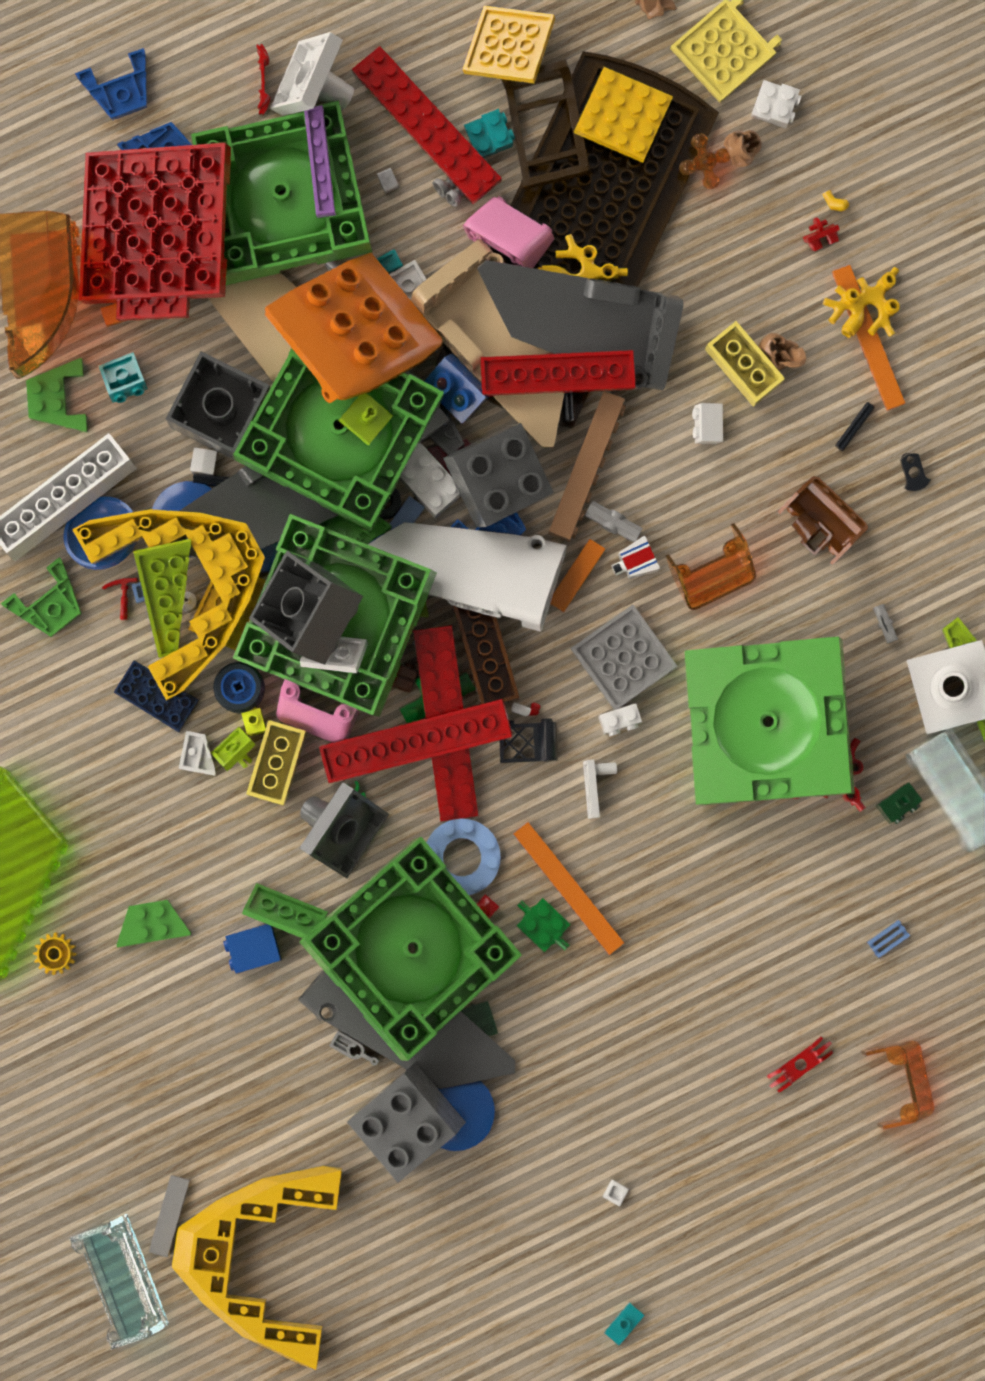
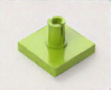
[339,393,393,445]
[211,726,256,772]

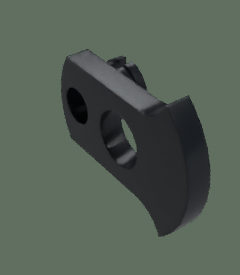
[900,453,931,491]

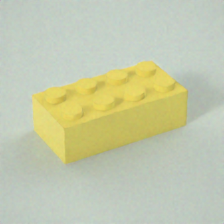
[705,321,785,407]
[246,720,307,806]

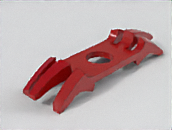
[256,44,271,116]
[767,1036,833,1093]

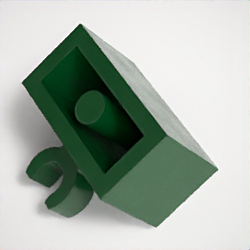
[875,782,923,824]

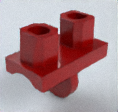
[802,217,840,251]

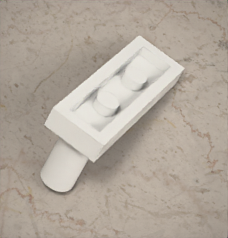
[583,760,617,819]

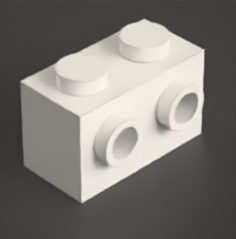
[692,403,723,444]
[598,704,642,736]

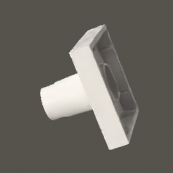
[270,32,354,116]
[907,640,985,734]

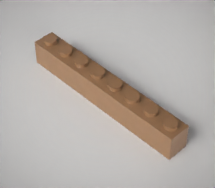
[548,391,626,542]

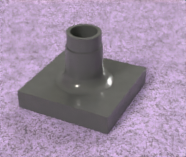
[300,782,389,879]

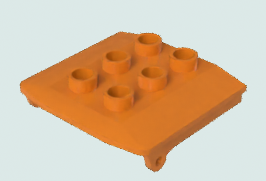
[265,253,442,403]

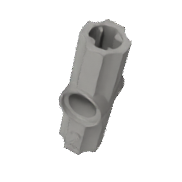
[585,501,643,543]

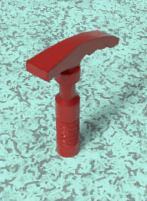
[102,578,138,620]

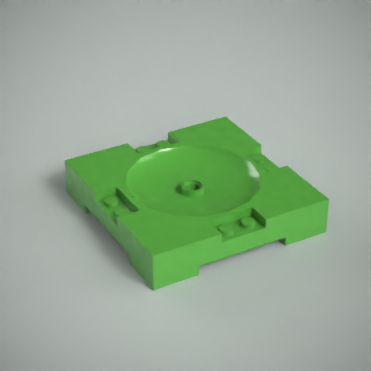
[191,101,372,285]
[233,348,444,532]
[233,514,437,717]
[685,636,855,805]
[299,837,522,1061]

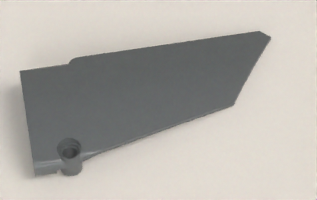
[477,260,684,390]
[176,466,338,558]
[298,970,515,1089]

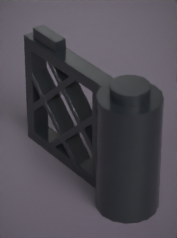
[499,718,558,763]

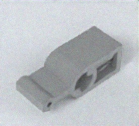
[329,1030,379,1065]

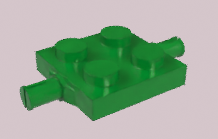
[516,898,571,953]

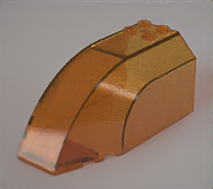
[0,210,81,379]

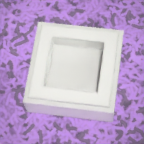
[602,1179,629,1206]

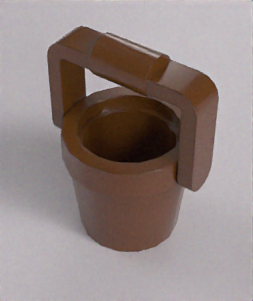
[792,512,834,555]

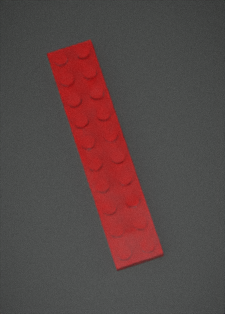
[351,46,502,205]
[413,625,479,822]
[319,699,513,783]

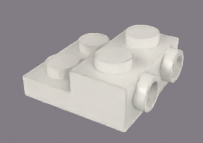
[751,80,801,129]

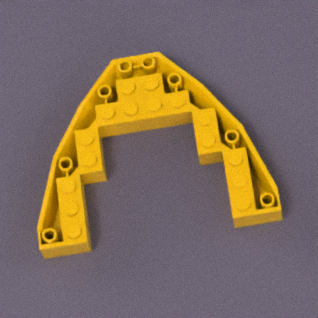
[72,509,265,700]
[172,1166,342,1370]

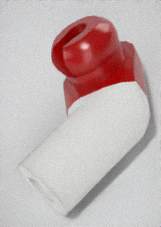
[511,702,541,716]

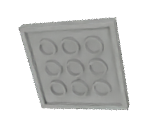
[571,605,678,710]

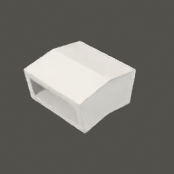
[190,448,217,475]

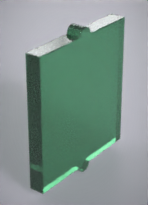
[461,1001,498,1036]

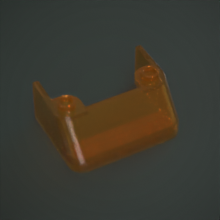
[666,523,756,610]
[861,1040,934,1130]

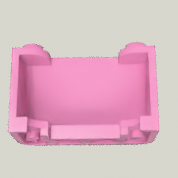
[463,196,554,268]
[276,679,359,743]

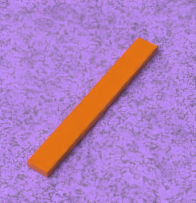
[832,265,905,411]
[513,822,624,955]

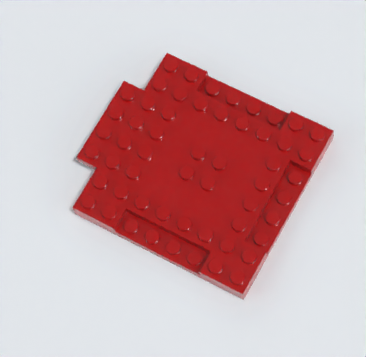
[79,143,231,321]

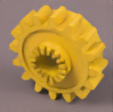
[33,933,77,975]

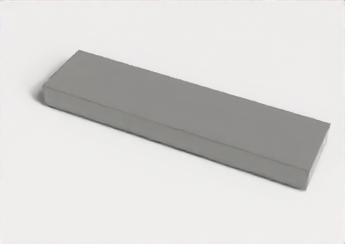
[149,1175,190,1257]

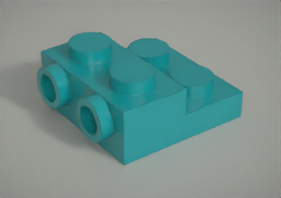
[464,108,515,158]
[98,352,148,403]

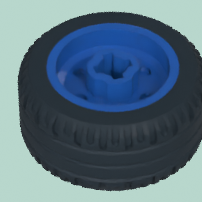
[213,662,265,713]

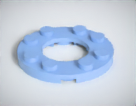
[426,819,501,895]

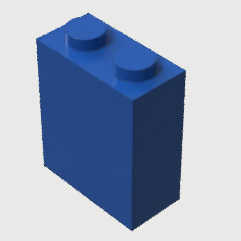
[223,924,282,974]

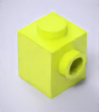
[241,707,266,737]

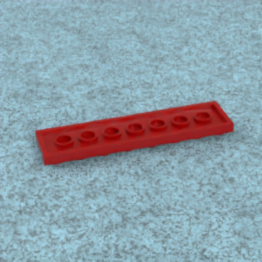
[480,350,636,396]

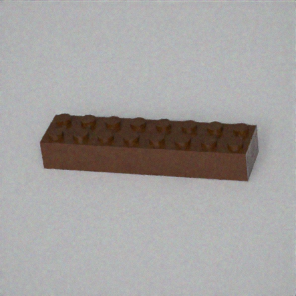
[452,605,520,704]

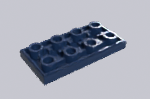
[114,660,200,732]

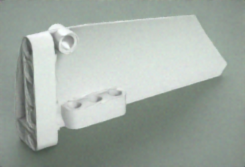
[368,522,567,632]

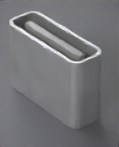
[377,168,399,194]

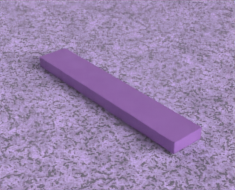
[304,105,336,218]

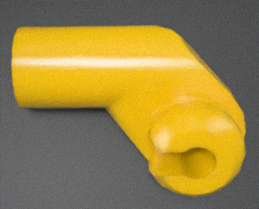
[822,190,849,212]

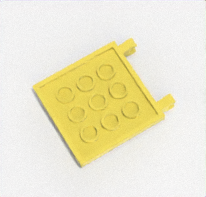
[670,0,782,103]

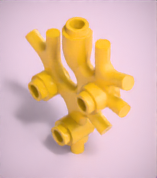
[538,234,628,282]
[823,267,900,338]

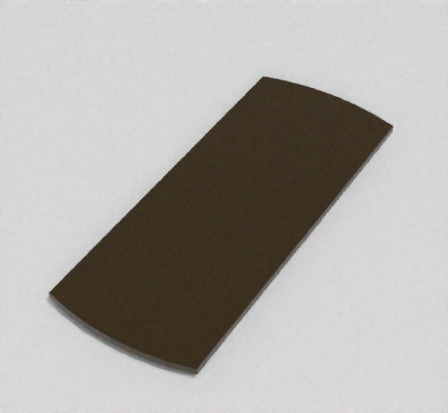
[435,51,719,428]

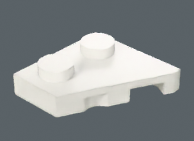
[179,731,216,776]

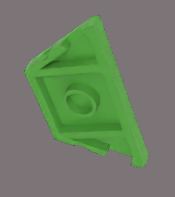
[117,900,192,947]

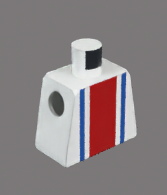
[611,536,660,579]

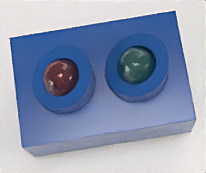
[424,353,490,424]

